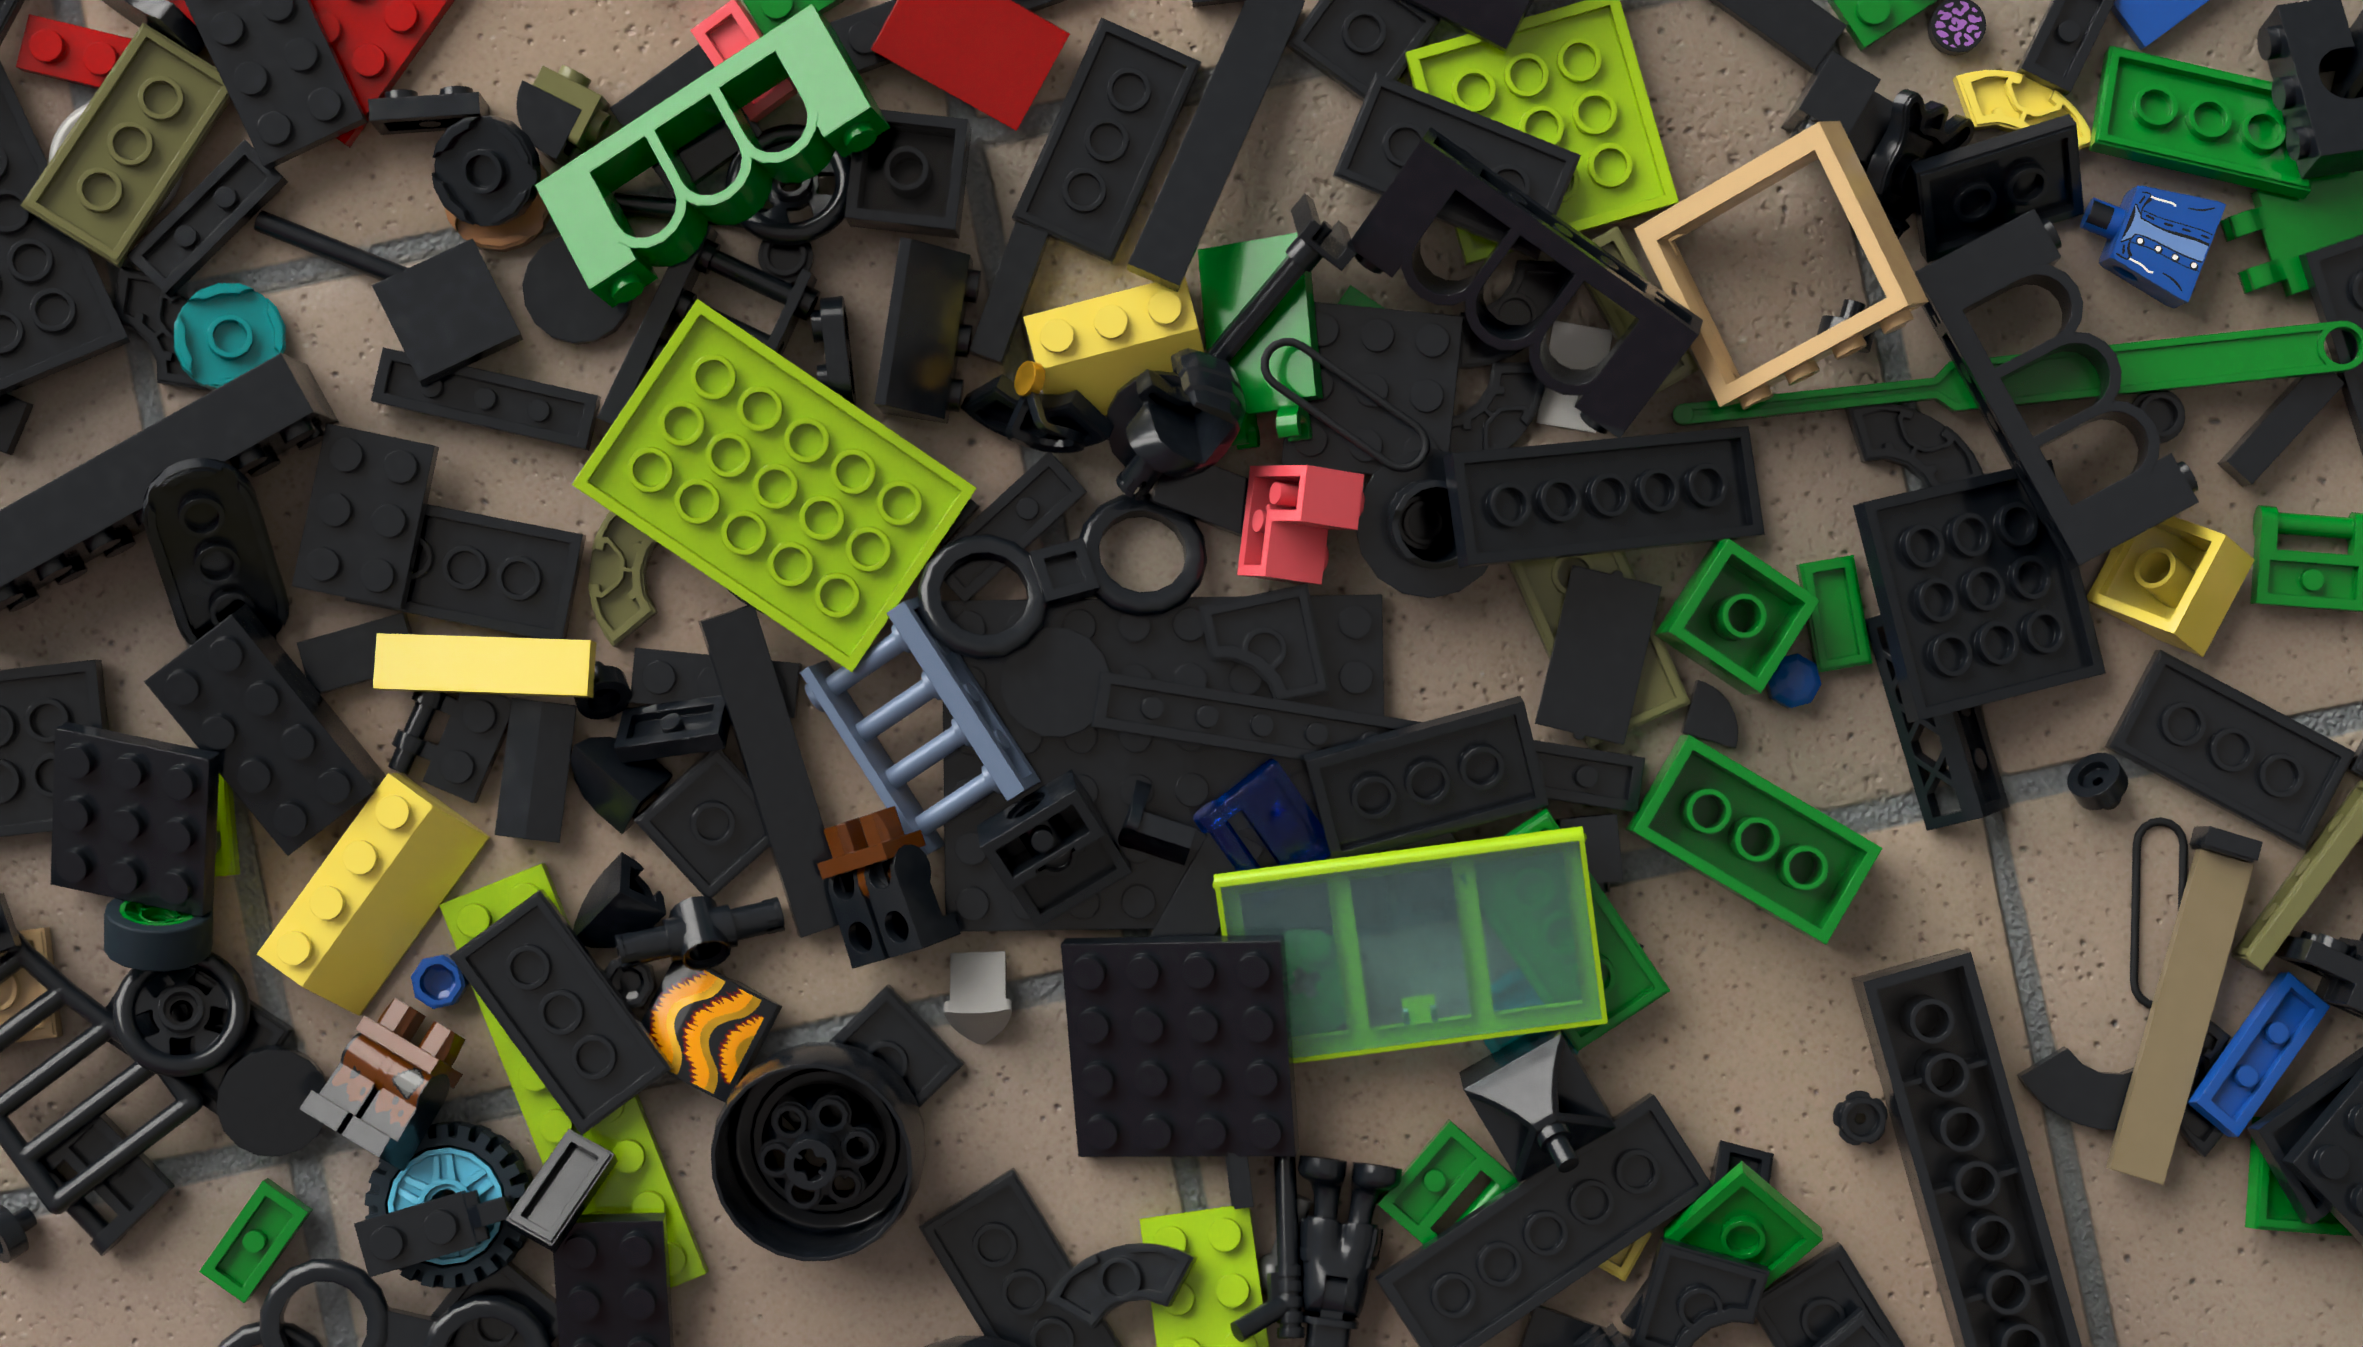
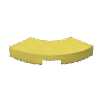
[1953,70,2092,151]

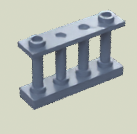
[800,597,1041,856]

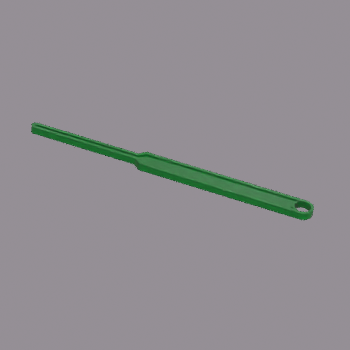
[1672,321,2363,426]

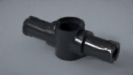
[614,896,785,970]

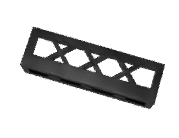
[1865,615,2010,831]

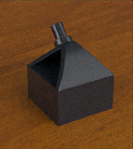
[1459,1029,1616,1183]

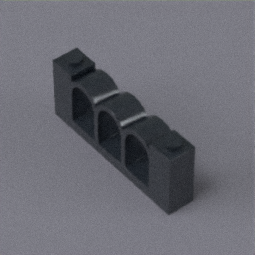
[1351,127,1703,438]
[1915,209,2199,571]

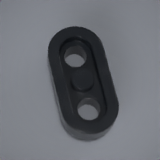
[811,296,856,405]

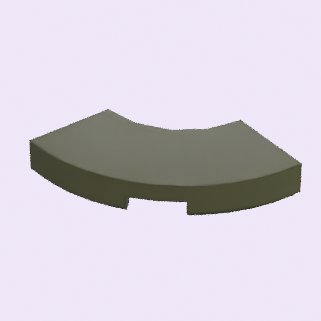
[588,511,659,647]

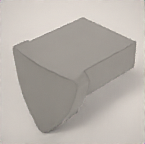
[944,951,1012,1044]

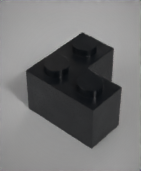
[1781,51,1893,173]

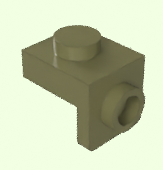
[533,65,611,152]

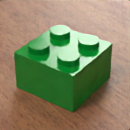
[1654,538,1820,695]

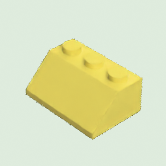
[1023,277,1204,416]

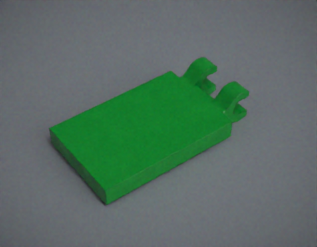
[2220,170,2363,297]
[1198,232,1323,450]

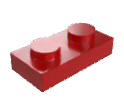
[16,14,132,89]

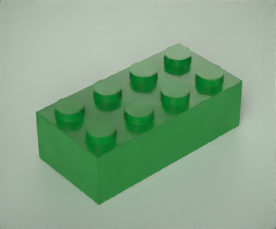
[1625,735,1882,945]

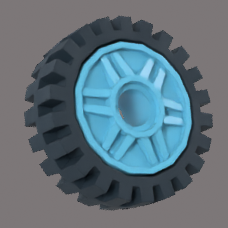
[365,1121,533,1289]

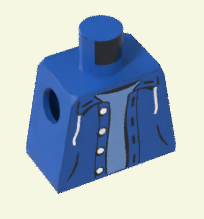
[2080,186,2227,309]

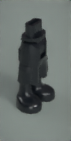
[1298,1155,1402,1347]

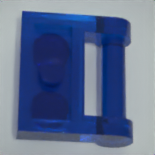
[1193,758,1330,907]

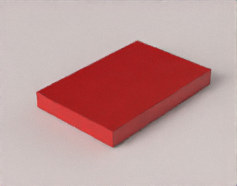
[871,0,1070,131]

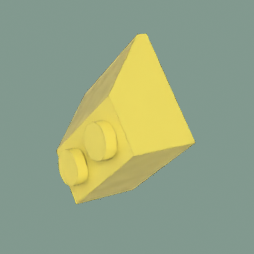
[2087,516,2255,657]

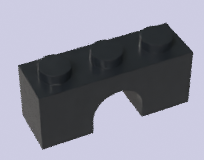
[2257,0,2363,179]

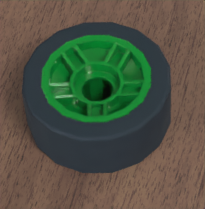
[104,898,213,972]

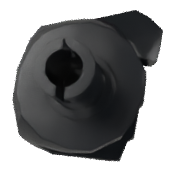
[1116,348,1246,500]

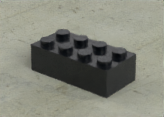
[144,604,386,856]

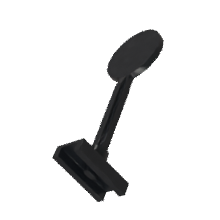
[1107,193,1356,467]

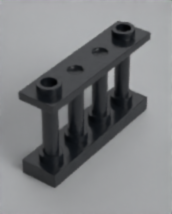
[597,225,820,425]

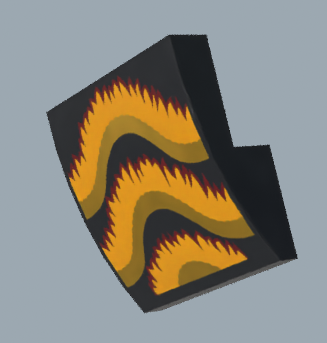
[641,960,783,1102]

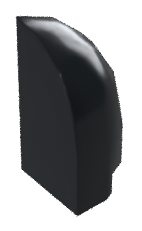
[570,737,673,834]
[573,852,666,948]

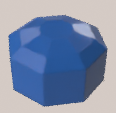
[1766,653,1821,708]
[411,954,469,1009]

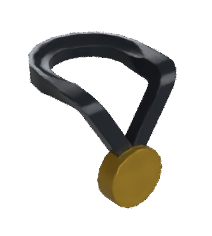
[1006,361,1085,453]

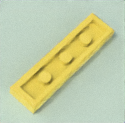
[373,633,596,698]

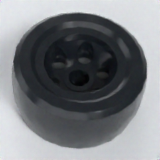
[711,1042,926,1261]

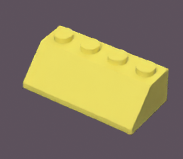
[257,773,490,1016]

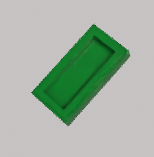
[1796,555,1872,673]

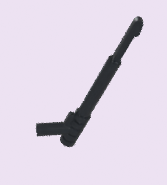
[1230,1156,1305,1342]

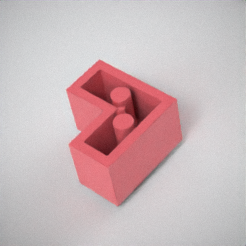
[1237,465,1365,585]

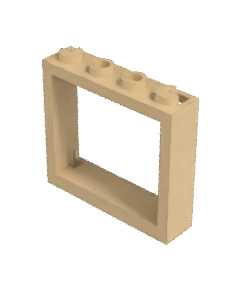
[1634,121,1929,410]

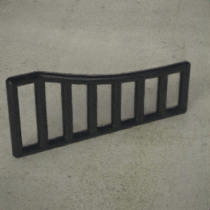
[0,928,203,1215]

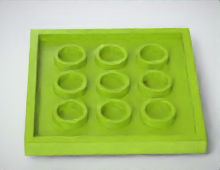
[1405,0,1679,266]

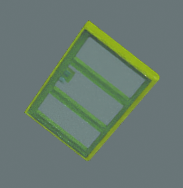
[1212,826,1608,1063]

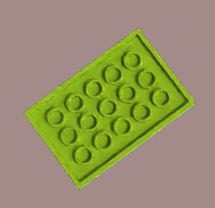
[572,299,977,672]

